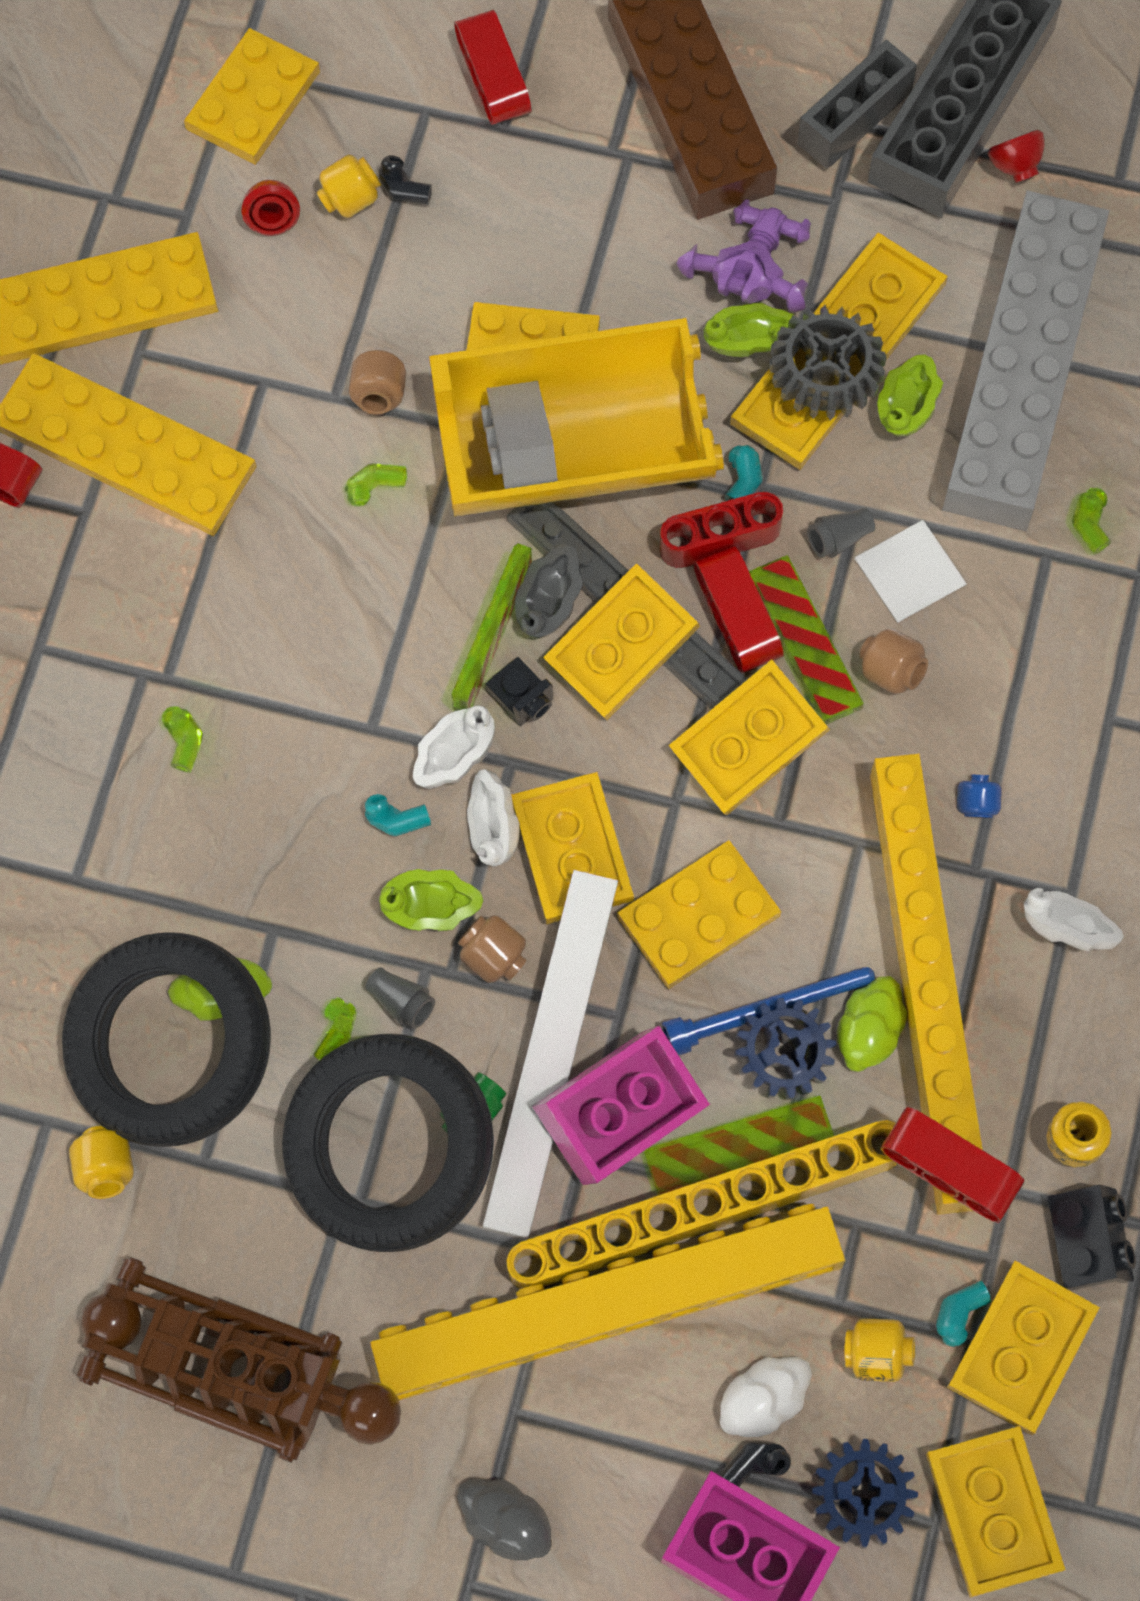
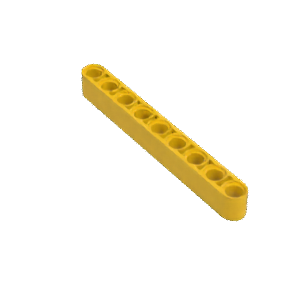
[507,1120,897,1289]

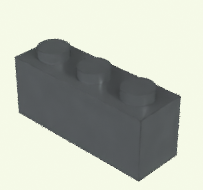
[797,39,917,170]

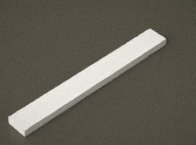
[483,870,618,1239]

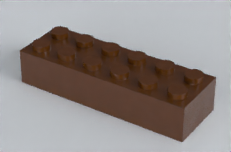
[608,0,777,220]

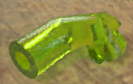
[345,463,407,506]
[162,706,203,773]
[313,997,357,1061]

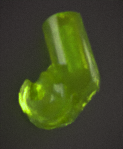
[1072,487,1111,554]

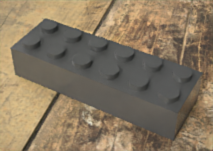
[868,0,1062,218]

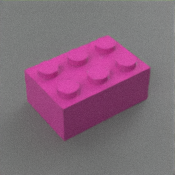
[532,1026,710,1185]
[661,1471,840,1601]

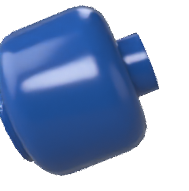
[957,774,1002,818]

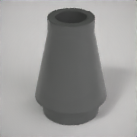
[807,508,875,558]
[366,967,435,1029]

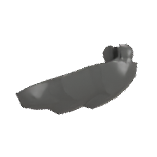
[515,544,584,638]
[457,1479,552,1561]

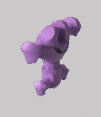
[676,199,811,312]

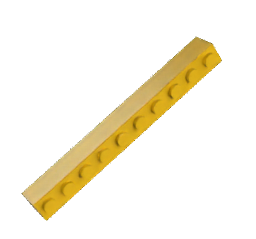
[870,753,983,1215]
[370,1204,845,1401]

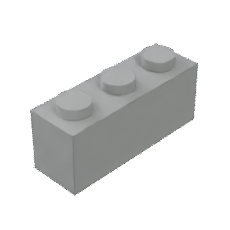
[481,381,558,489]

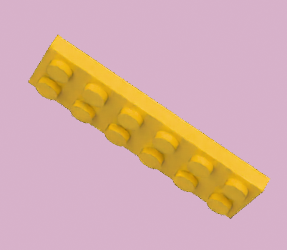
[0,232,219,365]
[730,232,948,470]
[0,353,257,536]

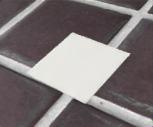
[854,520,967,623]

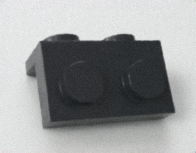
[1047,1184,1136,1291]

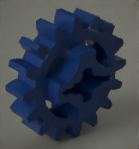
[734,998,836,1100]
[811,1439,918,1549]

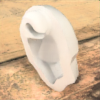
[412,705,495,789]
[467,769,520,866]
[1024,888,1124,951]
[720,1357,812,1437]

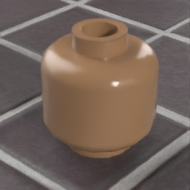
[348,350,407,415]
[860,629,928,694]
[458,915,527,983]

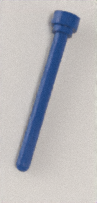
[662,967,875,1056]

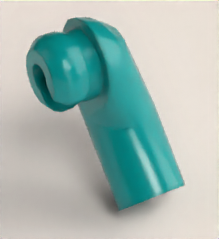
[724,445,763,501]
[365,794,431,836]
[936,1281,991,1347]

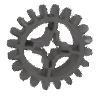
[769,305,886,421]

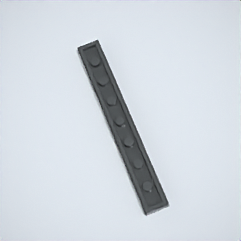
[507,502,748,709]

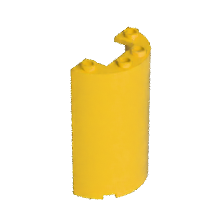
[429,318,724,517]

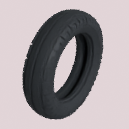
[62,932,271,1147]
[282,1034,494,1252]

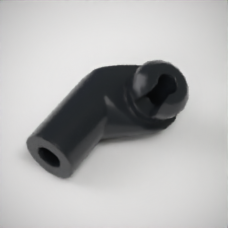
[379,155,432,205]
[718,1442,791,1487]

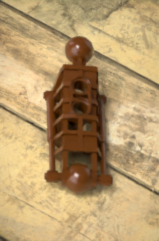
[76,1257,401,1463]

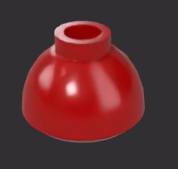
[987,129,1045,183]
[241,179,300,236]

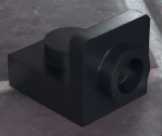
[485,657,553,727]

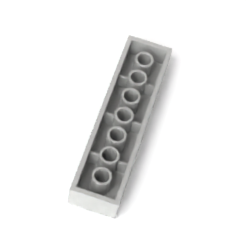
[942,190,1110,532]

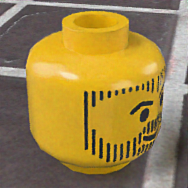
[1046,1101,1112,1168]
[844,1318,915,1382]

